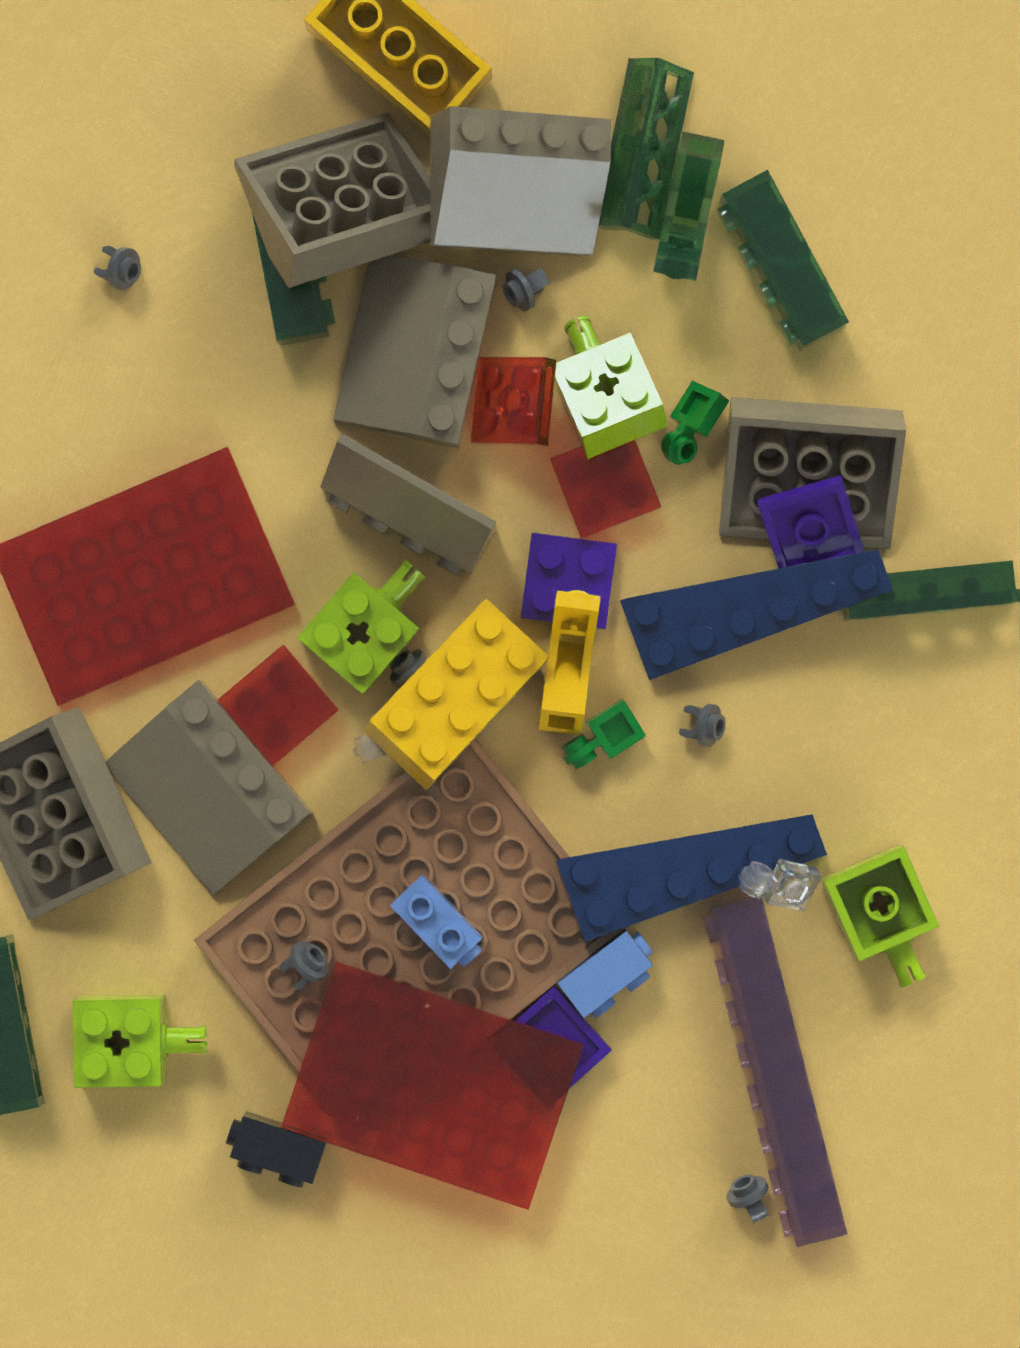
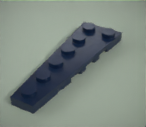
[620,549,893,680]
[555,814,827,942]

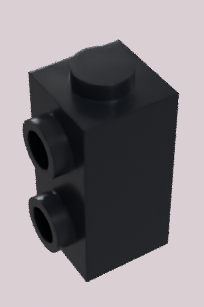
[226,1111,328,1187]

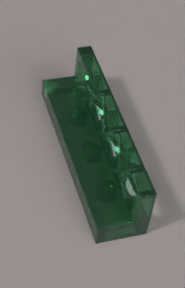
[598,57,694,239]
[843,560,1020,621]

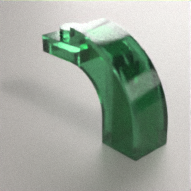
[653,131,725,281]

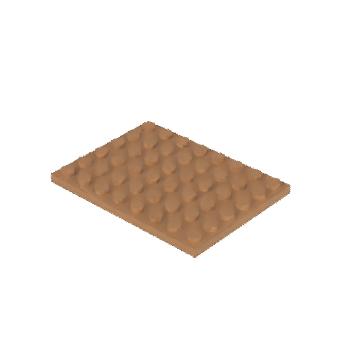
[194,739,624,1143]

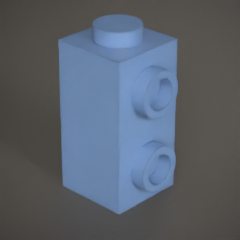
[390,874,482,969]
[557,929,653,1018]

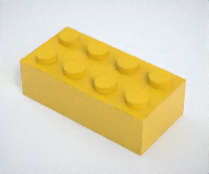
[304,0,492,137]
[363,598,549,790]

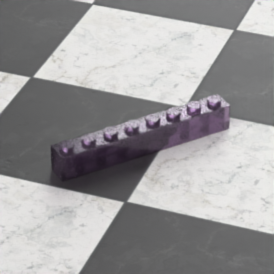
[704,894,847,1247]

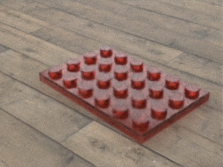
[0,447,296,706]
[281,961,584,1210]

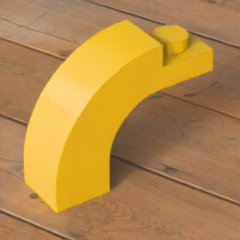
[538,590,601,735]

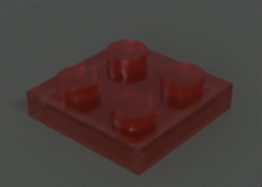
[471,357,556,446]
[550,440,661,539]
[218,644,340,766]

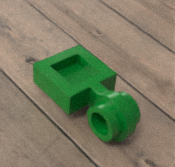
[661,380,729,465]
[561,699,646,770]

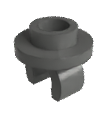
[94,246,141,290]
[503,268,550,311]
[390,649,426,686]
[679,704,726,747]
[279,941,328,990]
[726,1175,769,1223]

